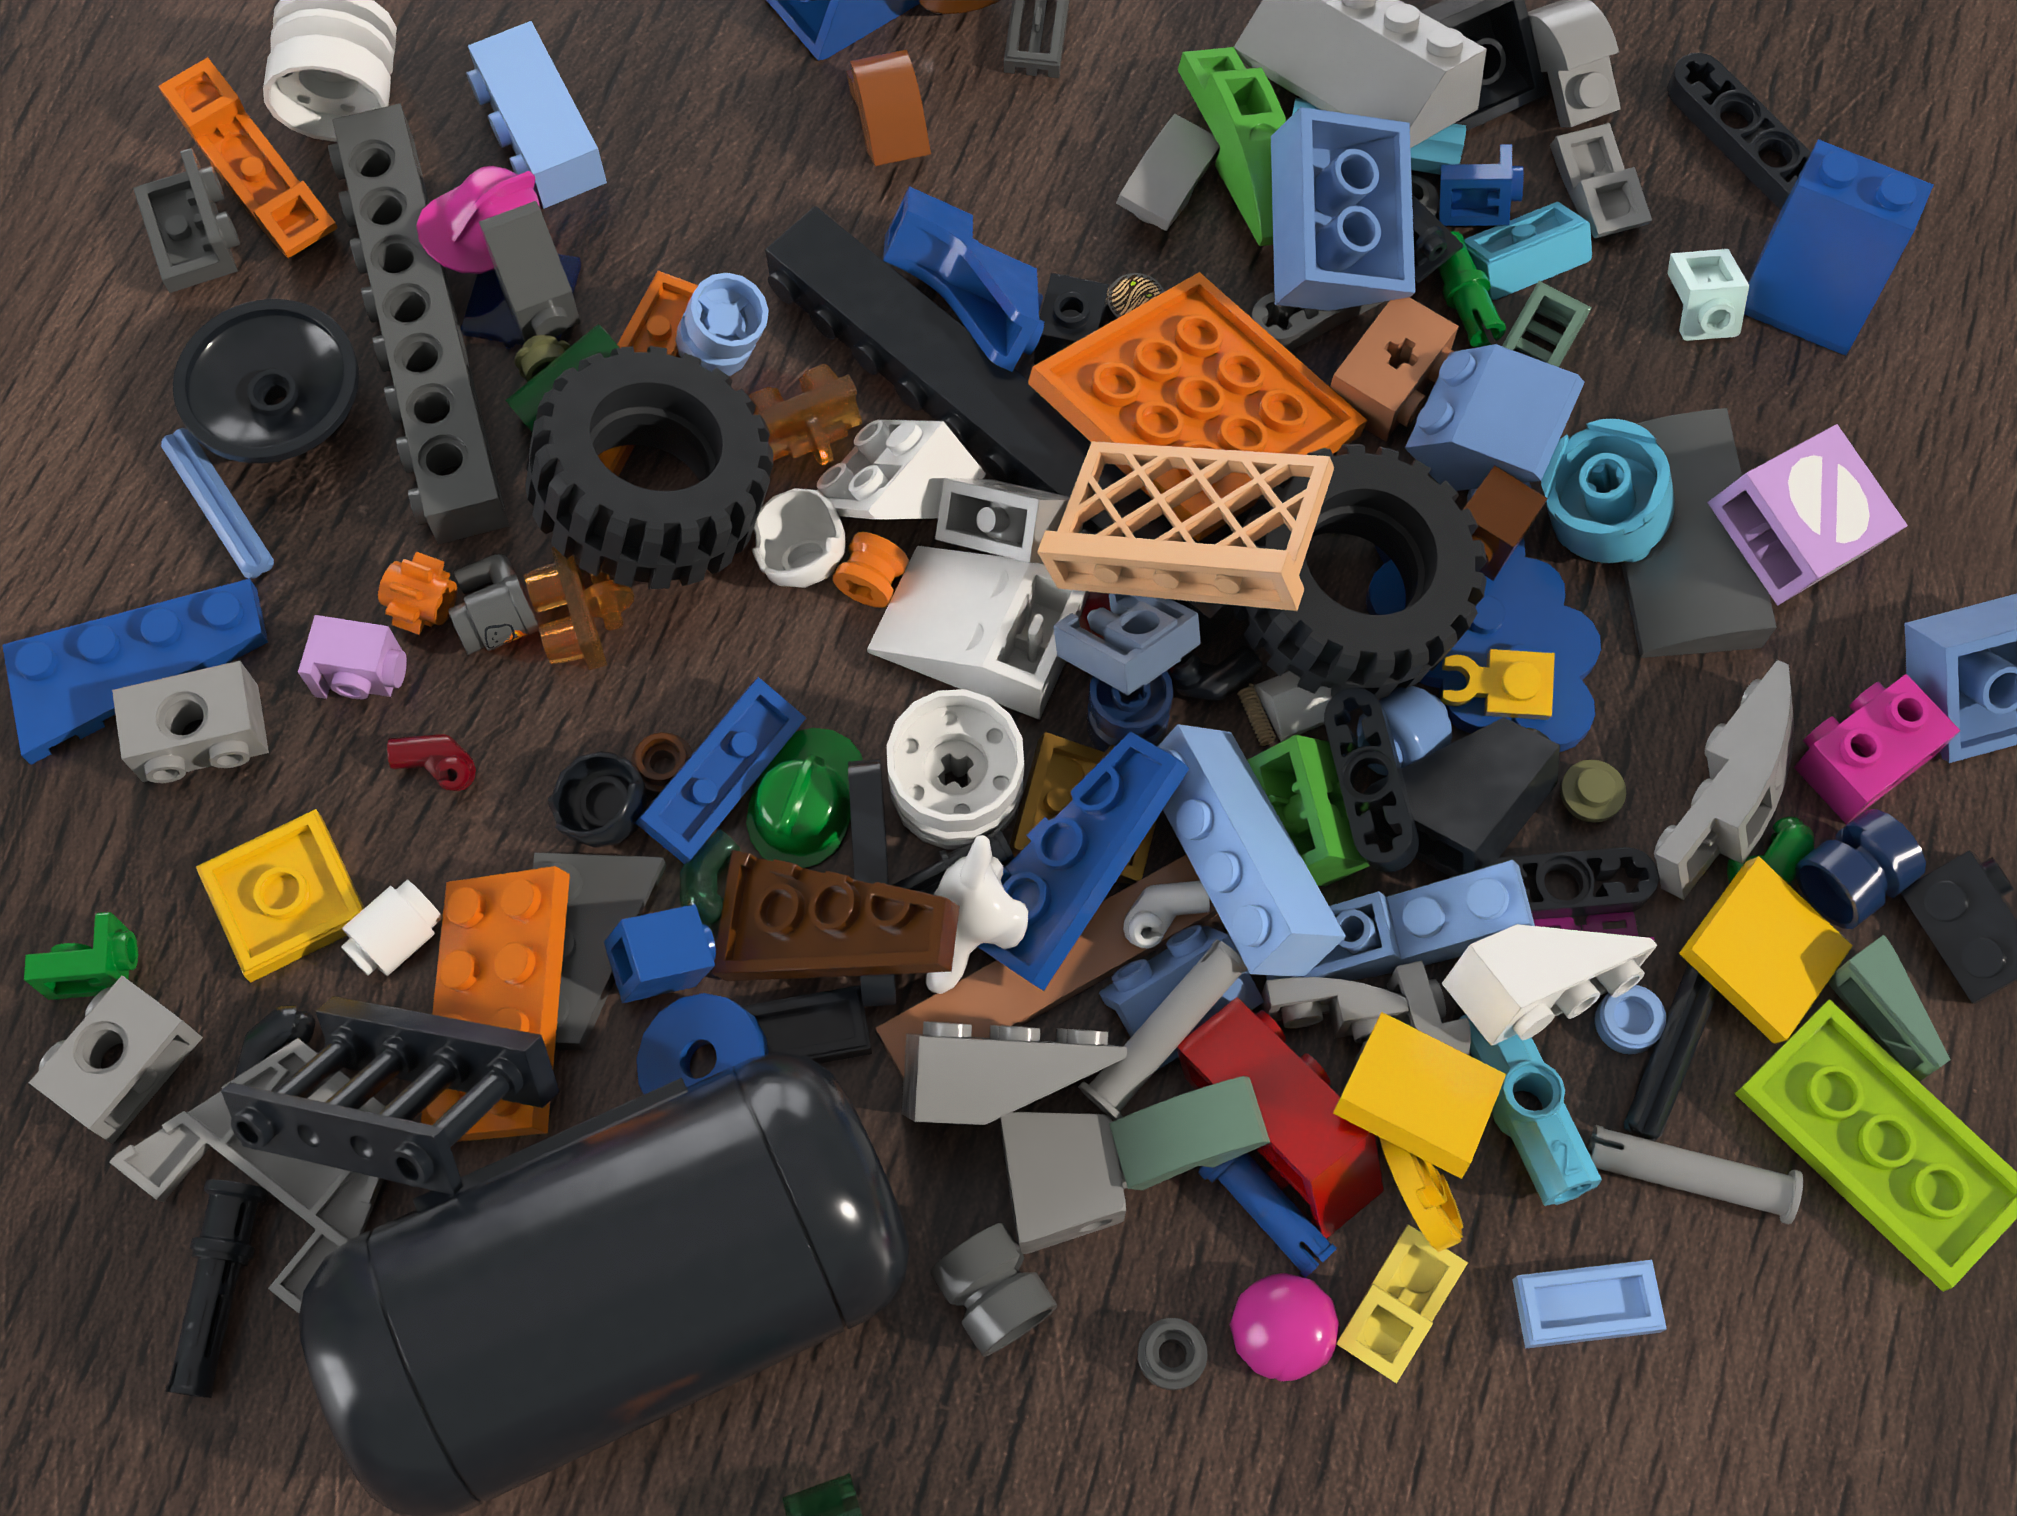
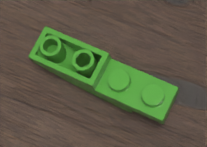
[1178,47,1287,246]

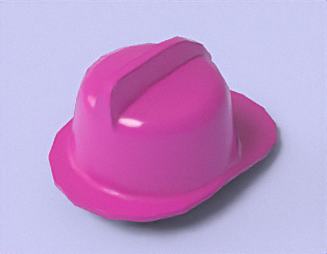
[416,166,540,274]

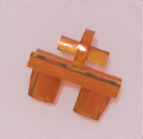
[749,364,862,466]
[524,547,635,670]

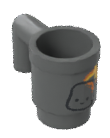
[448,554,541,655]

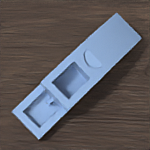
[1266,860,1535,981]

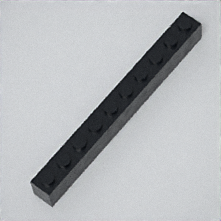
[765,206,1234,645]

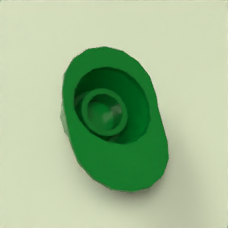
[746,728,863,868]

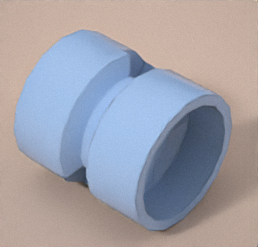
[675,273,769,376]

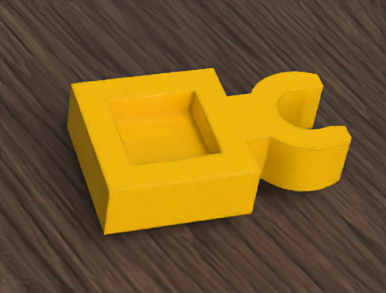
[1440,649,1555,720]

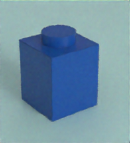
[604,904,716,1003]

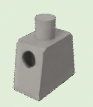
[1000,1112,1159,1254]

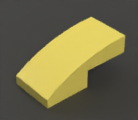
[1336,1224,1468,1384]

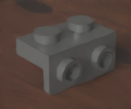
[133,148,240,293]

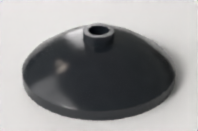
[173,299,359,463]

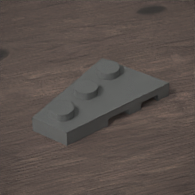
[533,853,667,1050]

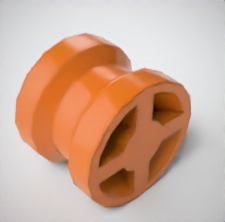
[833,532,909,608]

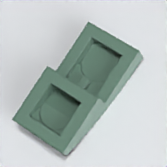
[1109,1076,1270,1190]

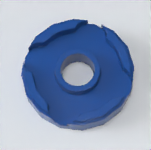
[636,993,768,1094]

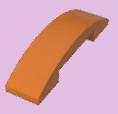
[158,57,338,258]

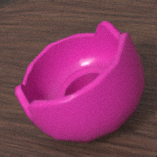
[1230,1273,1341,1382]

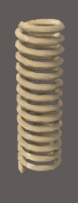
[1237,683,1276,746]

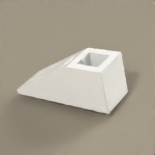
[1442,924,1657,1046]

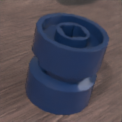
[1086,671,1173,752]
[1795,809,1926,929]

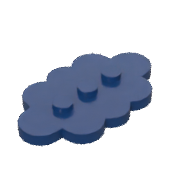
[1366,539,1601,752]

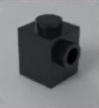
[1034,273,1109,364]

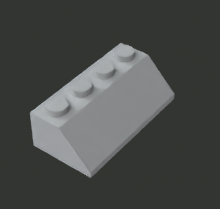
[1234,0,1487,148]

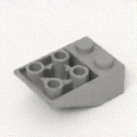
[902,1021,1127,1125]

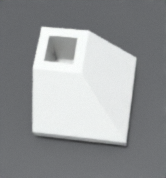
[817,419,986,520]

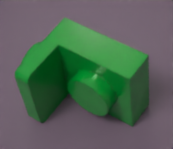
[24,912,138,1000]

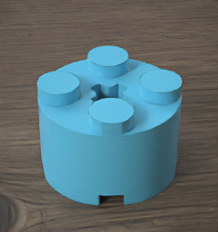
[1541,419,1675,563]

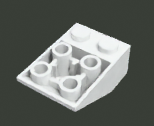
[867,546,1089,720]

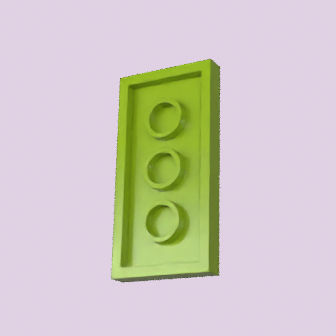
[1735,999,2017,1292]

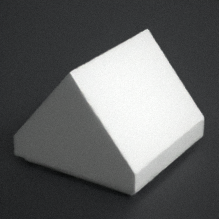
[1254,671,1332,742]

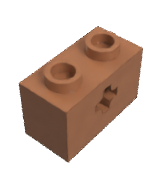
[1330,297,1459,442]

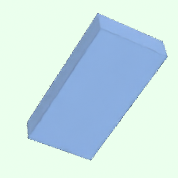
[1512,1260,1667,1349]

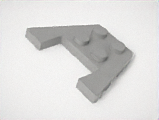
[109,1038,386,1313]

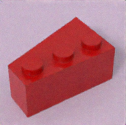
[1176,997,1384,1239]

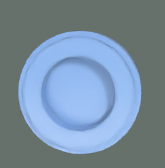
[1595,985,1666,1054]

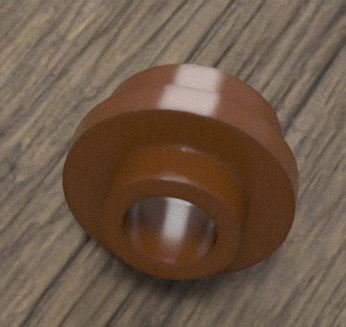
[631,732,693,795]

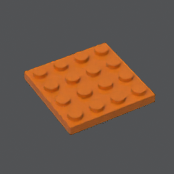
[1028,272,1368,542]

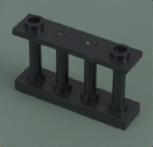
[221,996,560,1195]

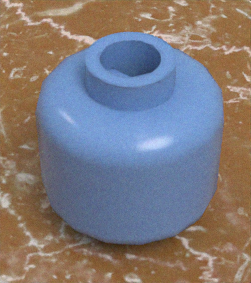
[1357,686,1452,776]

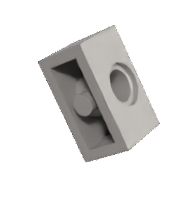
[935,478,1083,563]
[112,661,269,783]
[29,976,203,1144]

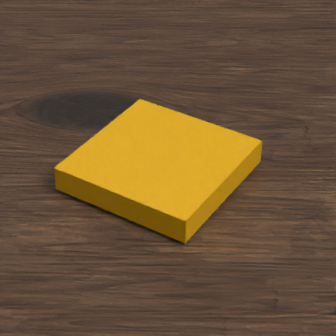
[196,809,364,983]
[1679,856,1853,1044]
[1333,1012,1506,1179]

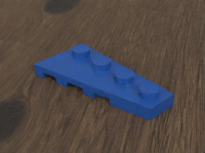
[2,578,268,765]
[977,731,1190,991]

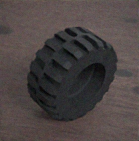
[525,346,773,589]
[1232,444,1487,699]

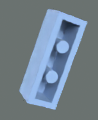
[466,21,607,209]

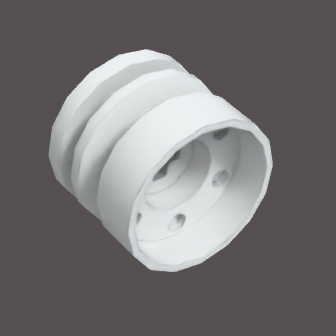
[263,0,397,142]
[886,689,1024,850]

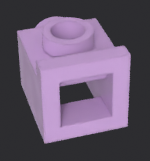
[298,615,407,699]

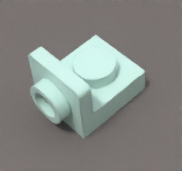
[1667,249,1749,341]

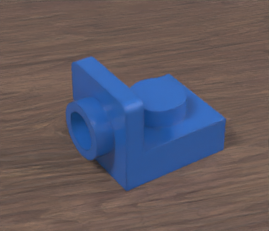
[1439,144,1523,226]

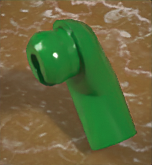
[1727,816,1815,883]

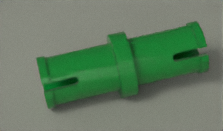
[1437,231,1506,347]

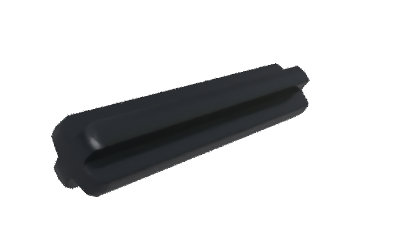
[1624,964,1719,1141]

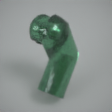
[680,829,742,926]

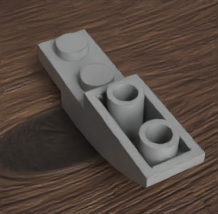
[1654,660,1794,900]

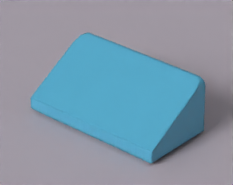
[1464,201,1592,300]

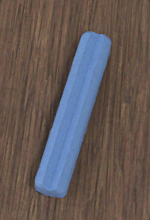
[161,428,274,579]

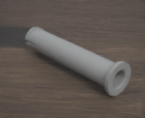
[1079,939,1248,1121]
[1588,1125,1803,1225]

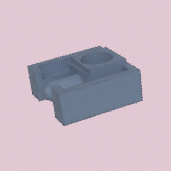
[1053,593,1201,695]

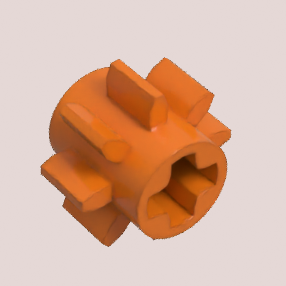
[378,552,457,635]

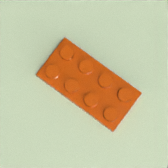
[421,866,570,1142]

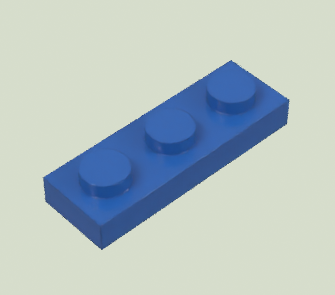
[635,677,806,864]

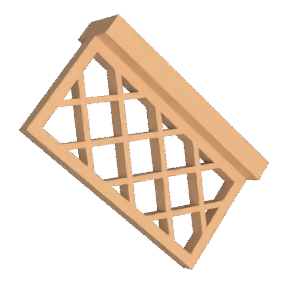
[1037,441,1334,611]

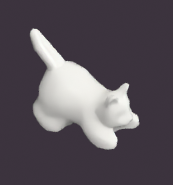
[926,835,1028,994]

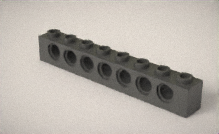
[328,103,510,545]

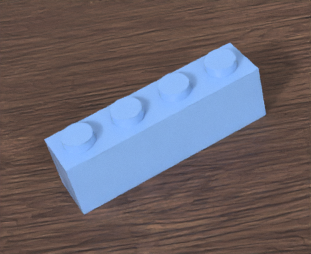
[1157,724,1346,977]

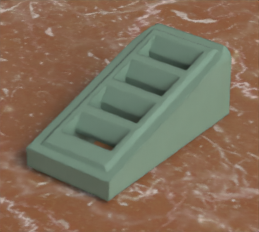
[1502,281,1592,367]
[1828,935,1951,1082]

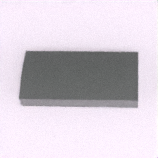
[1621,408,1777,658]

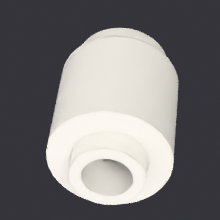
[341,880,443,976]

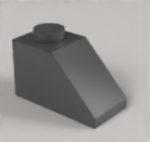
[479,201,581,342]

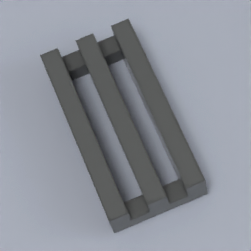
[1004,0,1070,78]

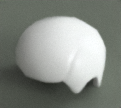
[752,488,846,588]

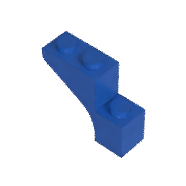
[883,186,1044,372]

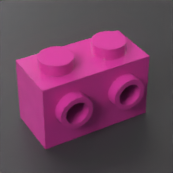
[1794,674,1961,824]

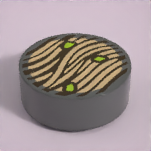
[1107,273,1164,322]

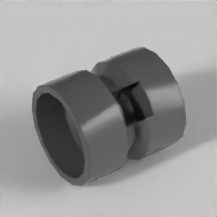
[929,1223,1057,1357]

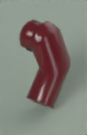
[387,734,476,791]

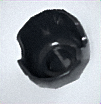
[547,751,647,848]

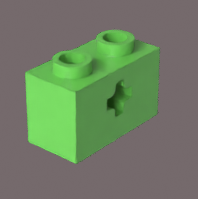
[1247,735,1370,887]

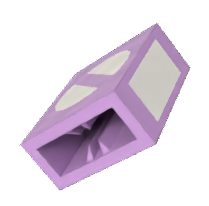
[1707,424,1908,606]

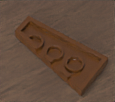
[712,850,960,981]

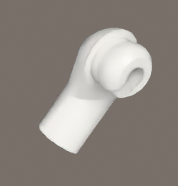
[1123,881,1210,949]

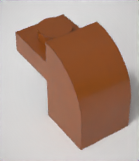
[846,50,931,166]

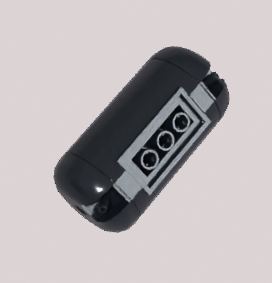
[298,1052,910,1516]

